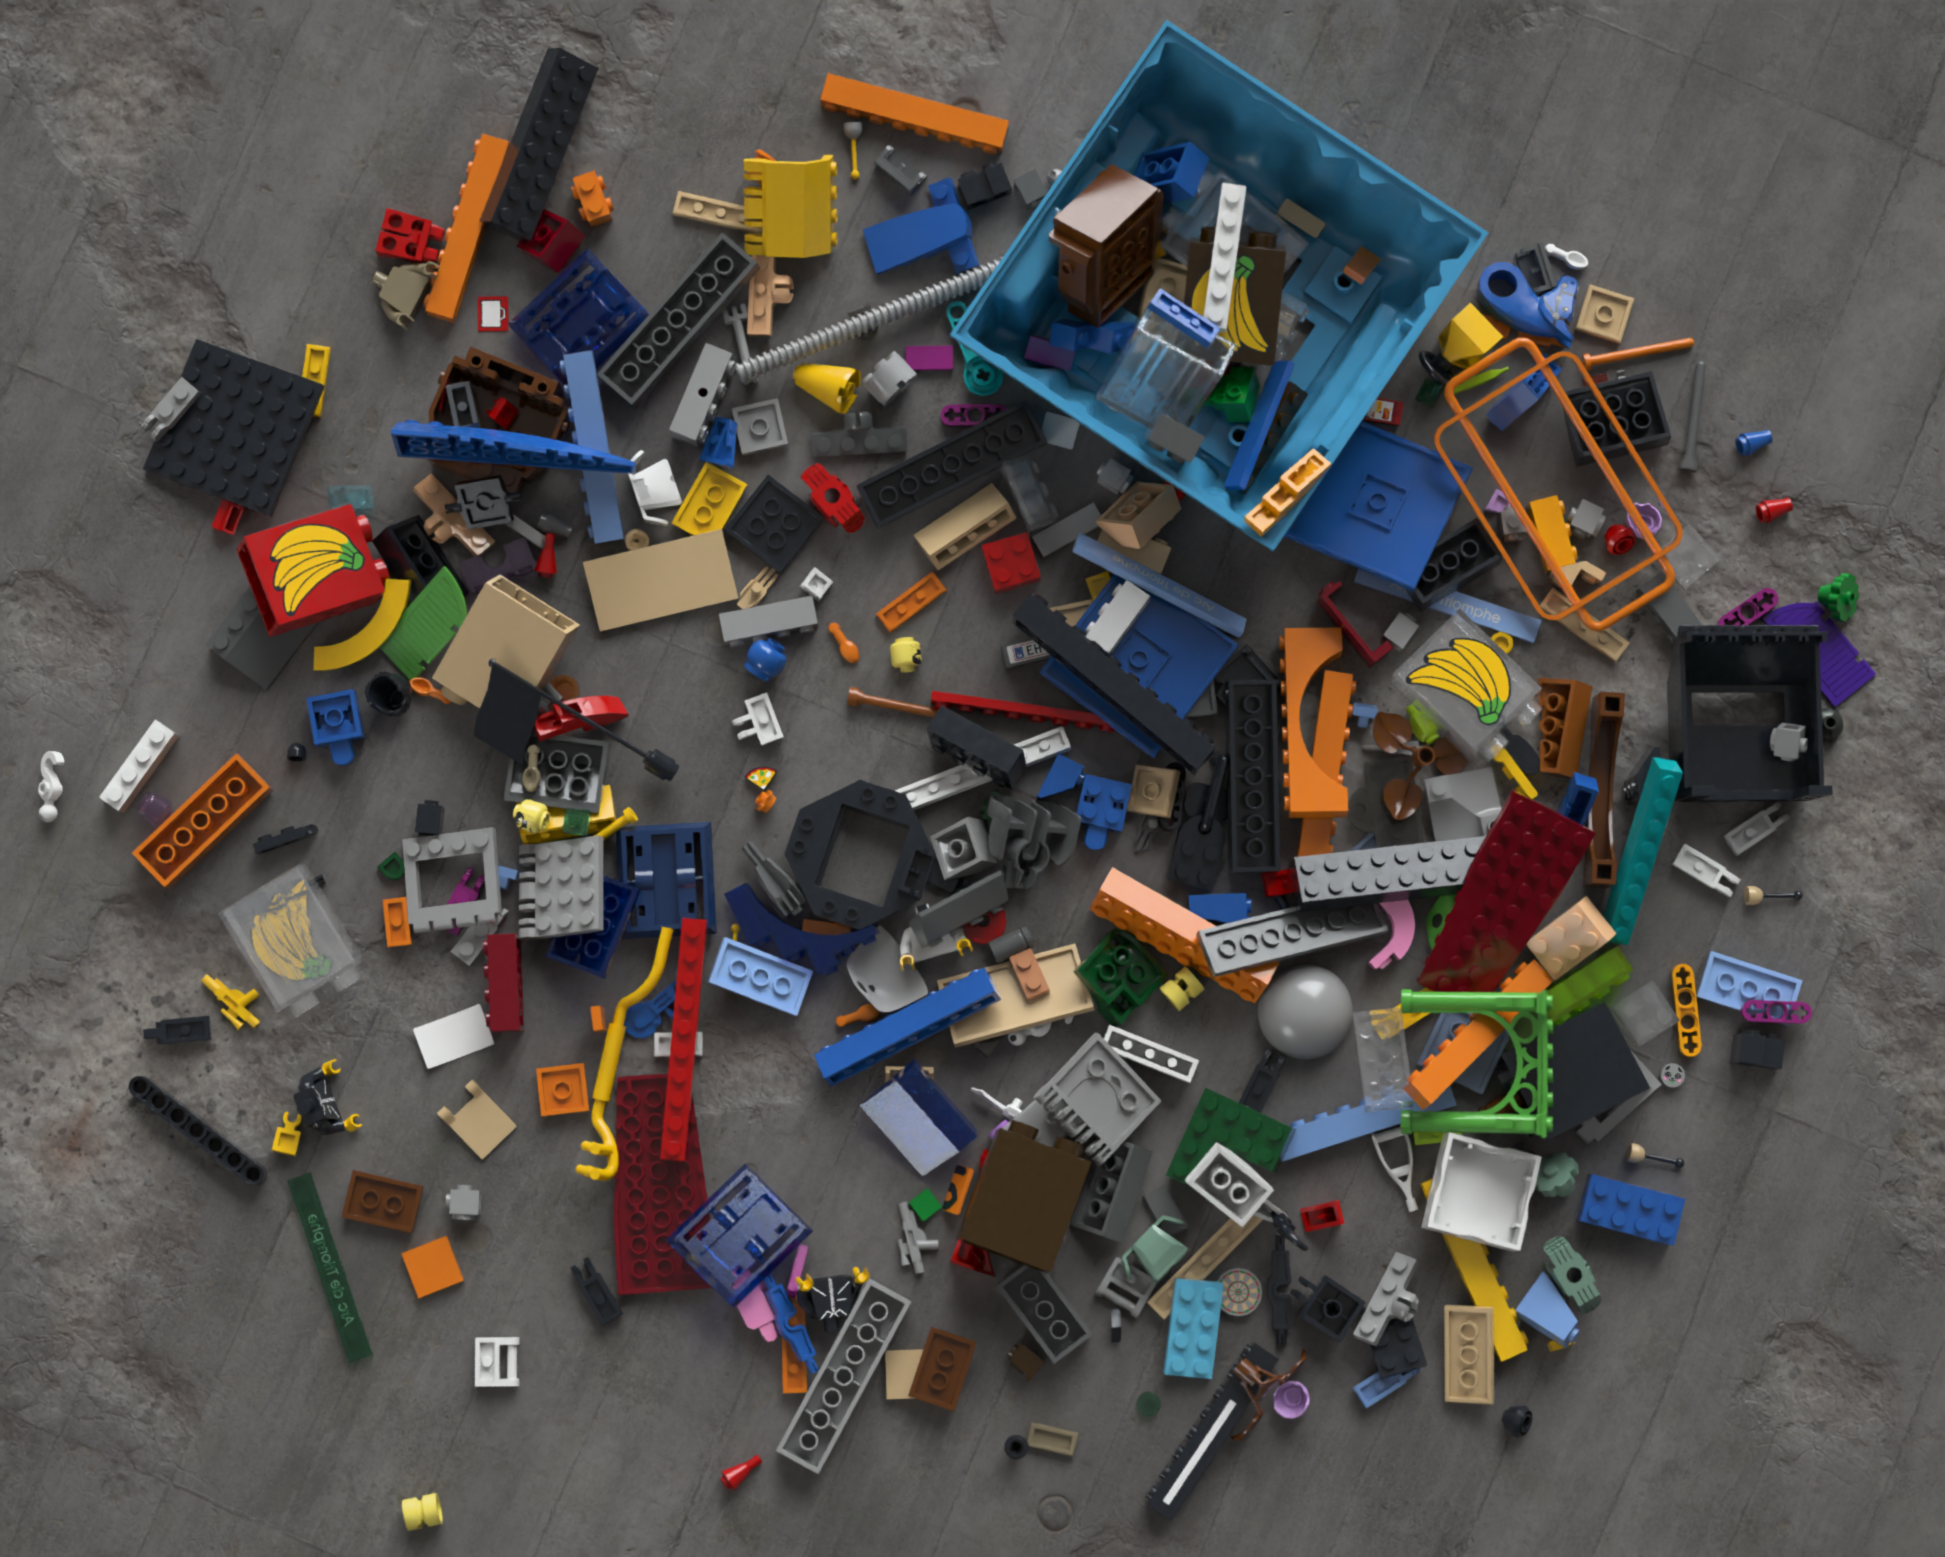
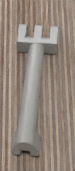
[723,304,758,385]

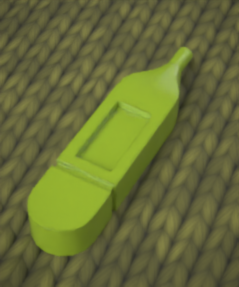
[1454,367,1509,395]

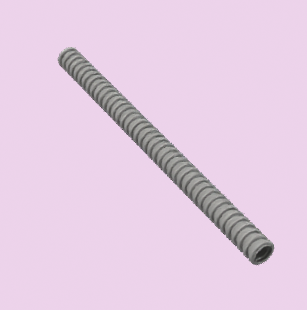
[734,257,1003,383]

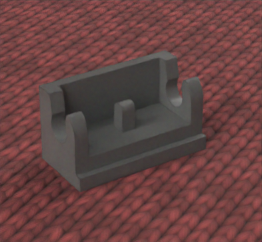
[874,145,927,196]
[1515,242,1557,296]

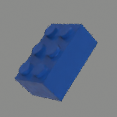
[1134,142,1209,204]

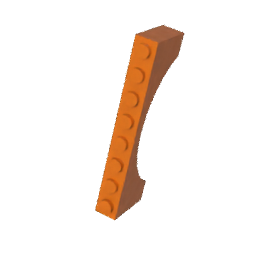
[1279,628,1348,818]

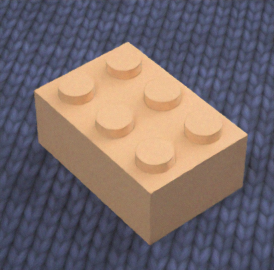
[1526,896,1616,981]

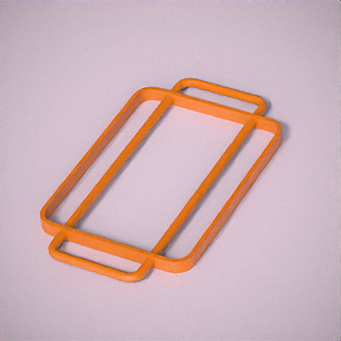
[1433,338,1683,631]

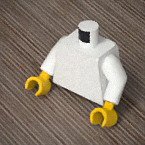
[900,904,973,971]

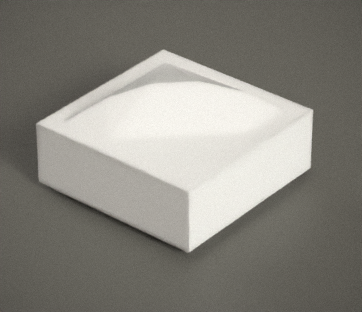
[799,567,833,601]

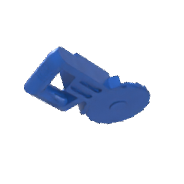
[624,979,677,1039]

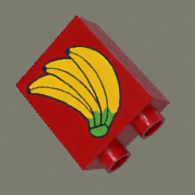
[236,504,390,637]

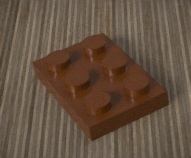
[342,1170,424,1233]
[908,1326,977,1411]

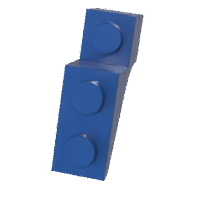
[1050,319,1138,354]

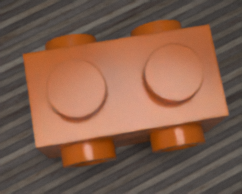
[571,170,614,228]

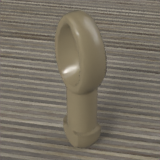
[522,745,541,792]

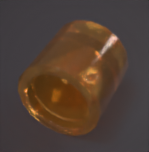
[549,675,581,701]

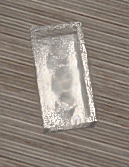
[1352,1007,1414,1113]

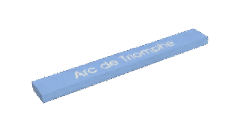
[1072,533,1246,638]
[1354,569,1541,643]

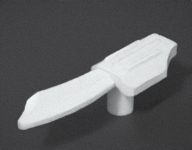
[970,1087,1023,1120]

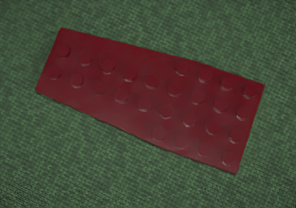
[1416,790,1596,992]
[614,1073,715,1295]

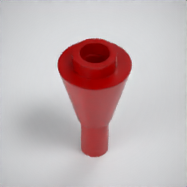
[534,533,558,578]
[720,1455,762,1491]

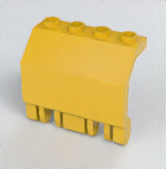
[743,155,838,258]

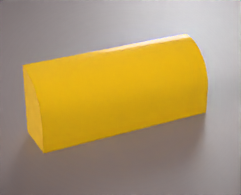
[516,785,617,845]

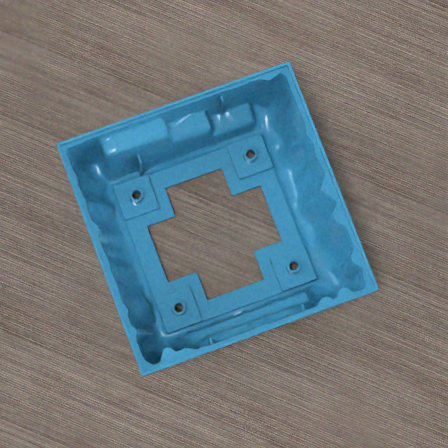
[950,20,1488,552]

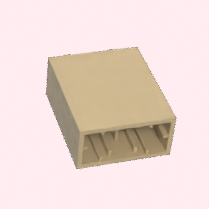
[432,575,580,708]

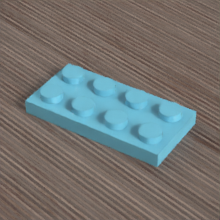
[1163,1278,1224,1379]

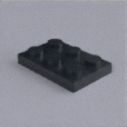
[1360,1307,1427,1380]

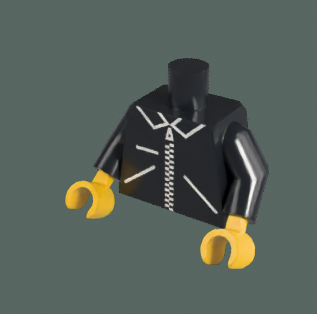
[293,1059,362,1135]
[795,1267,869,1332]

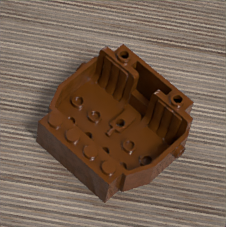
[1048,164,1163,328]
[427,346,570,493]

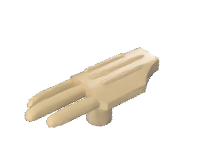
[737,566,778,609]

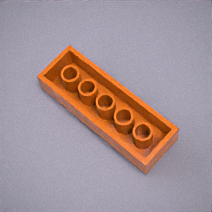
[132,753,273,889]

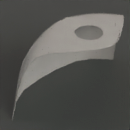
[846,925,928,1012]

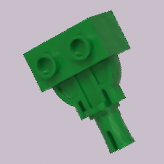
[1181,367,1260,422]

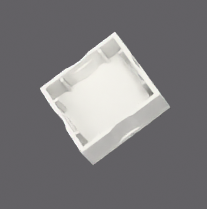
[1421,1132,1542,1252]

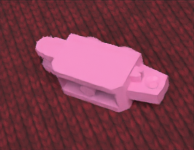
[729,1261,778,1342]

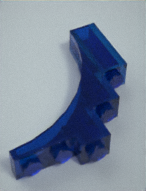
[724,883,880,977]

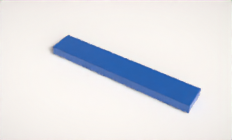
[1224,360,1295,491]

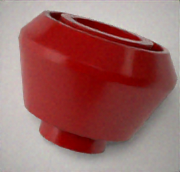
[1604,524,1636,555]

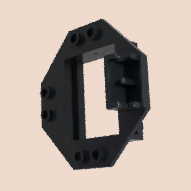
[784,780,936,930]

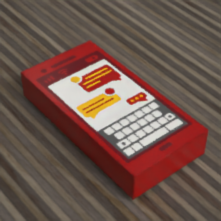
[1363,398,1403,427]

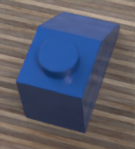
[1037,753,1085,800]

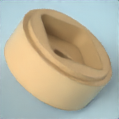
[625,529,649,551]

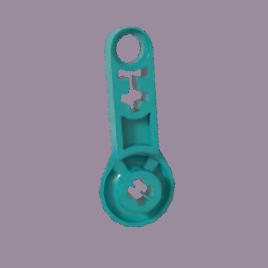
[946,301,1004,396]

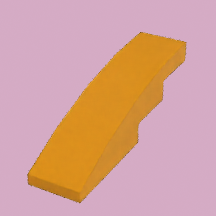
[1244,449,1331,537]

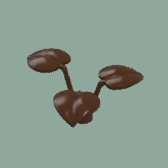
[1373,711,1476,820]
[1230,1349,1307,1441]

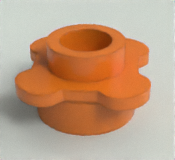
[755,790,776,813]

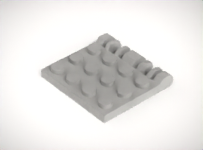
[518,835,603,941]
[1034,1033,1161,1166]

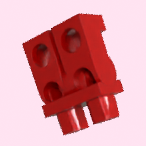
[375,208,445,264]

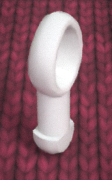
[1545,244,1588,270]

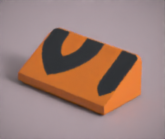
[942,1165,974,1215]

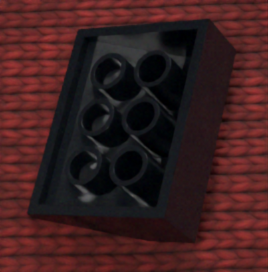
[1563,371,1671,467]

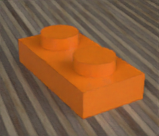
[383,897,412,948]

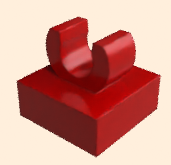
[486,397,519,430]

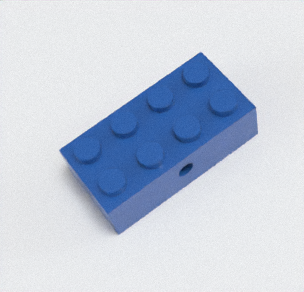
[1576,1174,1685,1246]

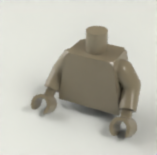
[371,261,440,331]

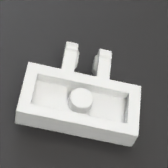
[732,693,784,746]

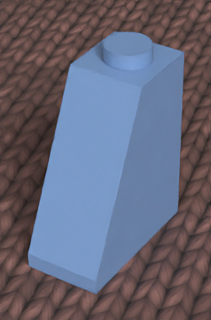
[1516,1272,1580,1348]

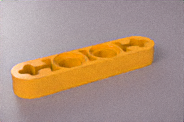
[1671,964,1702,1057]

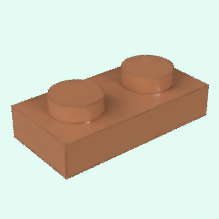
[1009,948,1050,1001]

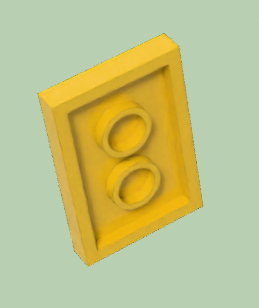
[672,462,748,536]

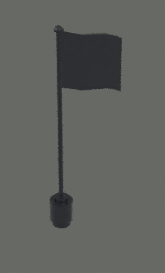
[474,658,679,782]

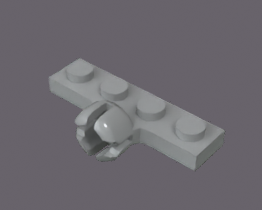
[1353,1252,1419,1346]

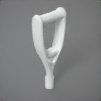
[1371,1126,1418,1212]

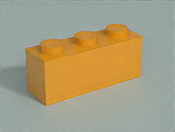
[1527,495,1578,573]

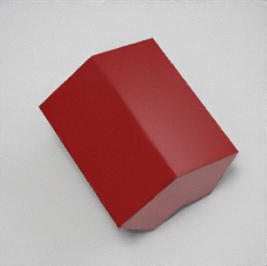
[211,499,245,536]

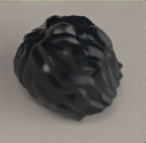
[365,671,412,717]

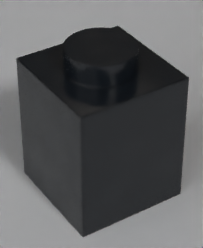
[415,800,445,835]

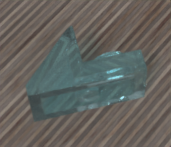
[327,485,374,511]

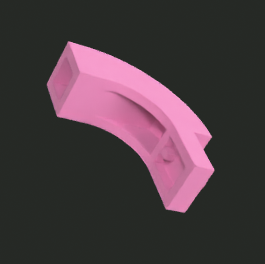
[1367,900,1415,970]

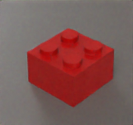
[982,532,1041,594]

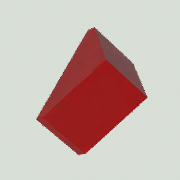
[1300,1200,1345,1232]

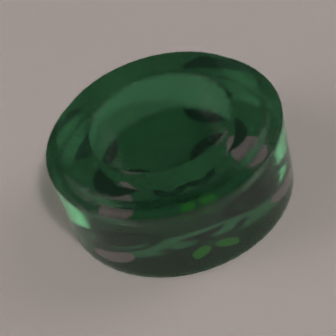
[1136,1391,1161,1416]

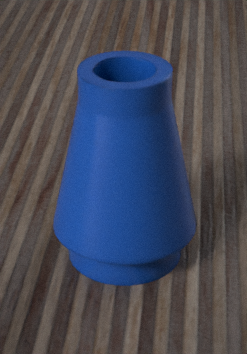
[1735,430,1773,456]

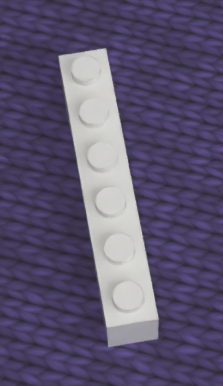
[1204,183,1246,333]

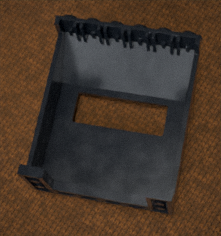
[1667,625,1833,802]

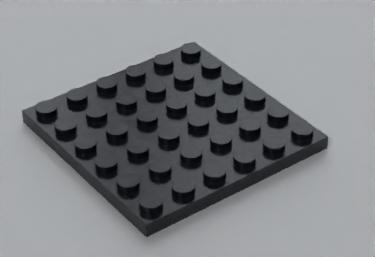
[143,339,325,517]

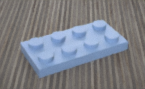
[707,937,813,1016]
[1696,951,1803,1026]

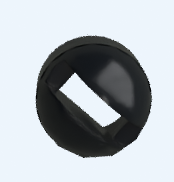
[287,743,306,762]

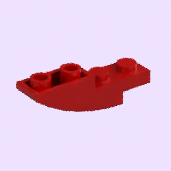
[533,696,628,741]

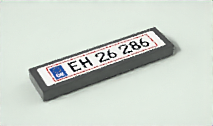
[1001,638,1051,669]

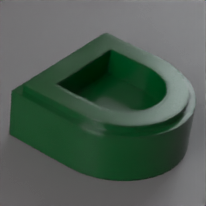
[377,852,405,881]

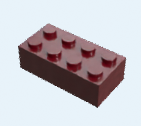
[483,933,524,1033]

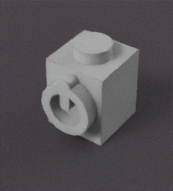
[1096,459,1134,495]
[1567,499,1606,539]
[1497,506,1527,542]
[1770,722,1808,761]
[446,1185,482,1220]

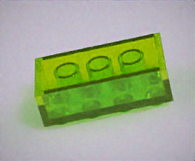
[1548,946,1634,1025]

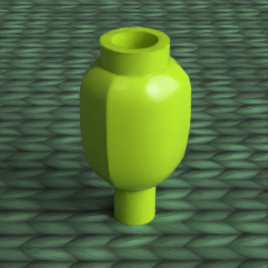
[1405,704,1439,745]

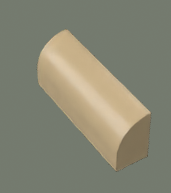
[914,483,1016,570]

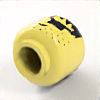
[890,637,922,673]
[513,799,550,834]

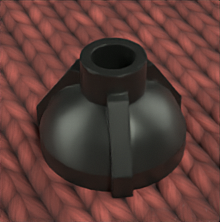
[1822,708,1843,742]

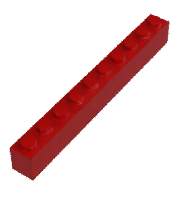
[660,918,708,1161]

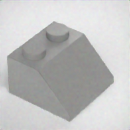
[930,817,997,880]

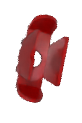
[801,463,865,533]

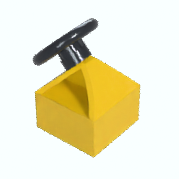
[1419,303,1503,386]

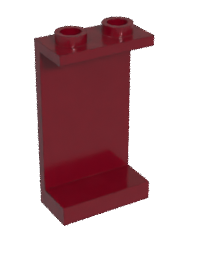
[1317,581,1393,668]

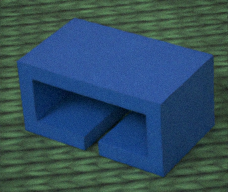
[1557,772,1599,826]

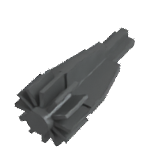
[742,841,807,920]

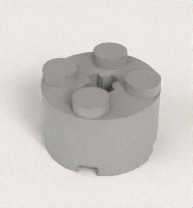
[861,351,917,407]

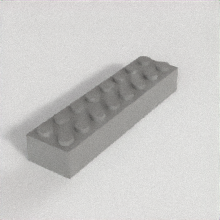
[776,1278,912,1474]

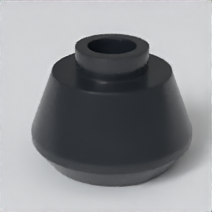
[1502,1405,1532,1438]

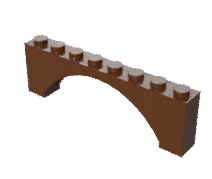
[1583,691,1625,889]

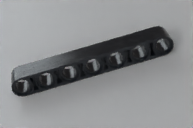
[128,1076,267,1185]

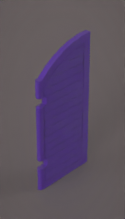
[1761,601,1876,708]

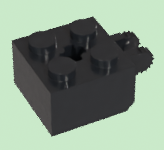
[1290,1275,1366,1343]

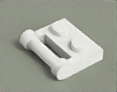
[475,1337,519,1386]

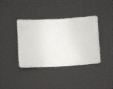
[413,1004,494,1069]

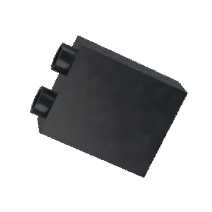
[1494,1001,1650,1141]

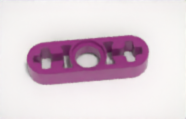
[940,404,1007,427]
[1716,588,1778,625]
[1740,1000,1812,1024]

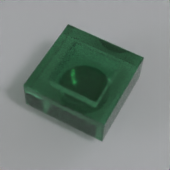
[562,808,591,836]

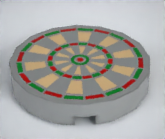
[1217,1268,1262,1316]

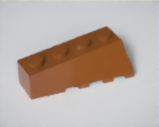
[1538,678,1593,779]

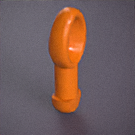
[828,622,859,663]
[409,678,452,704]
[836,1003,881,1027]

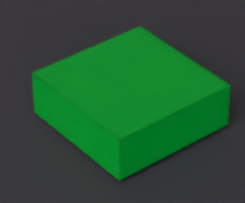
[909,1188,942,1222]

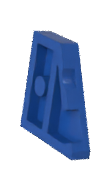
[699,416,737,469]

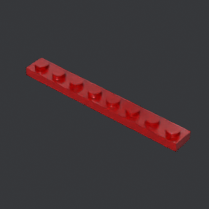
[931,691,1114,733]

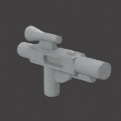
[897,1201,938,1274]

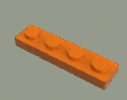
[782,1295,807,1393]

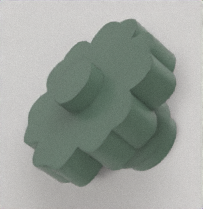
[1535,1153,1579,1197]

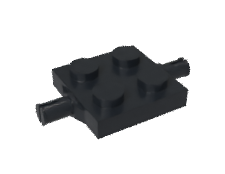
[445,475,524,530]

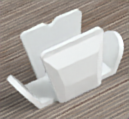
[629,450,682,526]

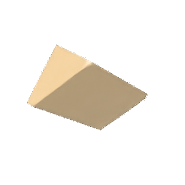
[1278,199,1326,238]

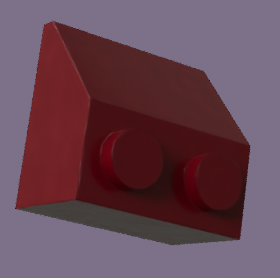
[517,209,585,273]

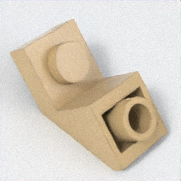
[1548,561,1606,588]

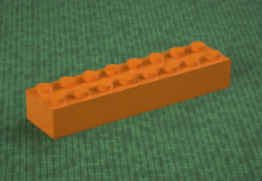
[1089,867,1280,1003]

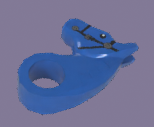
[1476,262,1579,348]

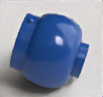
[744,638,787,682]

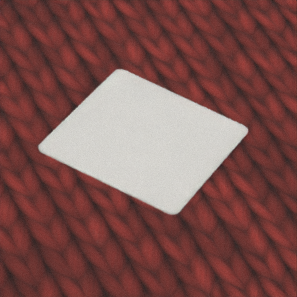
[1041,412,1080,449]

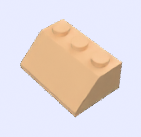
[1096,481,1181,549]

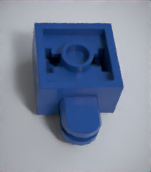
[306,689,366,766]
[1076,774,1132,851]

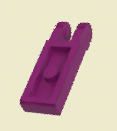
[446,867,485,936]

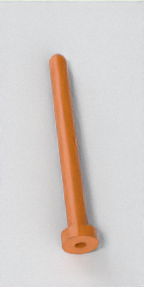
[1581,338,1694,370]

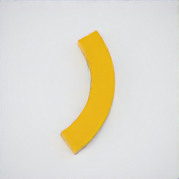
[313,579,411,670]

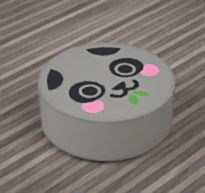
[1659,1063,1685,1087]

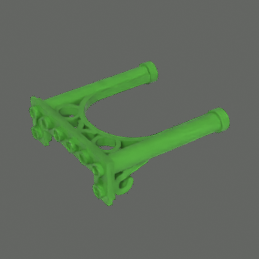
[1401,989,1553,1138]

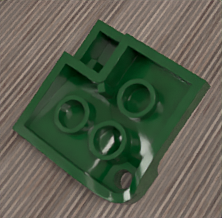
[1073,929,1169,1027]

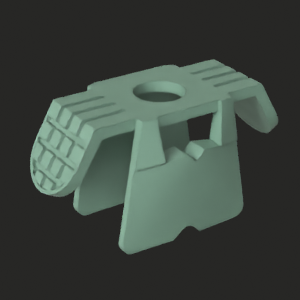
[1122,1215,1187,1283]
[1543,1237,1601,1313]

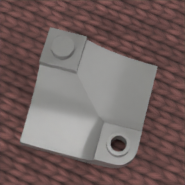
[1422,767,1501,842]

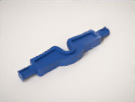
[762,1272,819,1375]

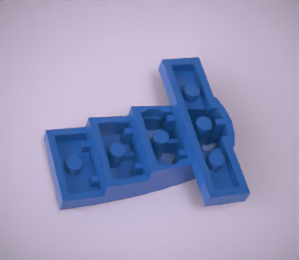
[863,177,980,275]

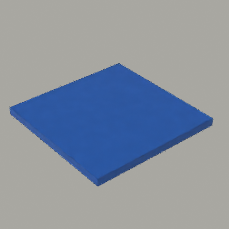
[1283,421,1473,592]
[1039,574,1239,759]

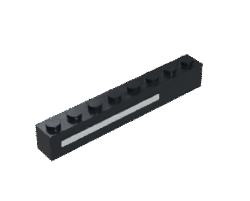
[1145,1342,1279,1521]

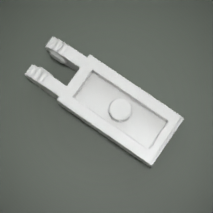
[1672,844,1741,897]

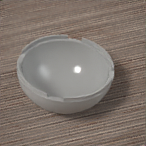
[1258,964,1353,1060]

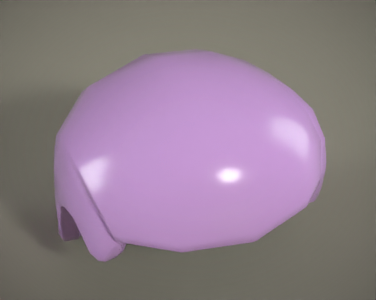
[1625,502,1662,538]
[1273,1380,1310,1419]

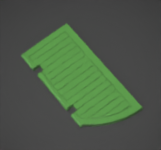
[380,566,467,680]

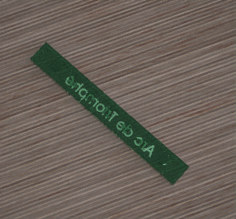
[287,1172,373,1363]

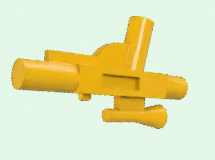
[201,975,260,1031]

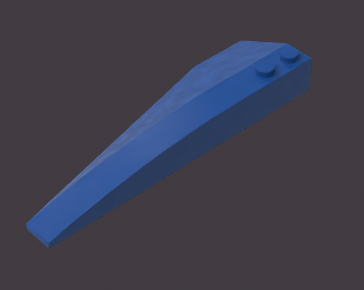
[391,420,636,474]

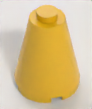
[793,362,861,414]

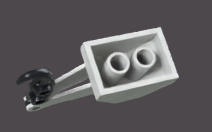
[1185,1142,1309,1251]

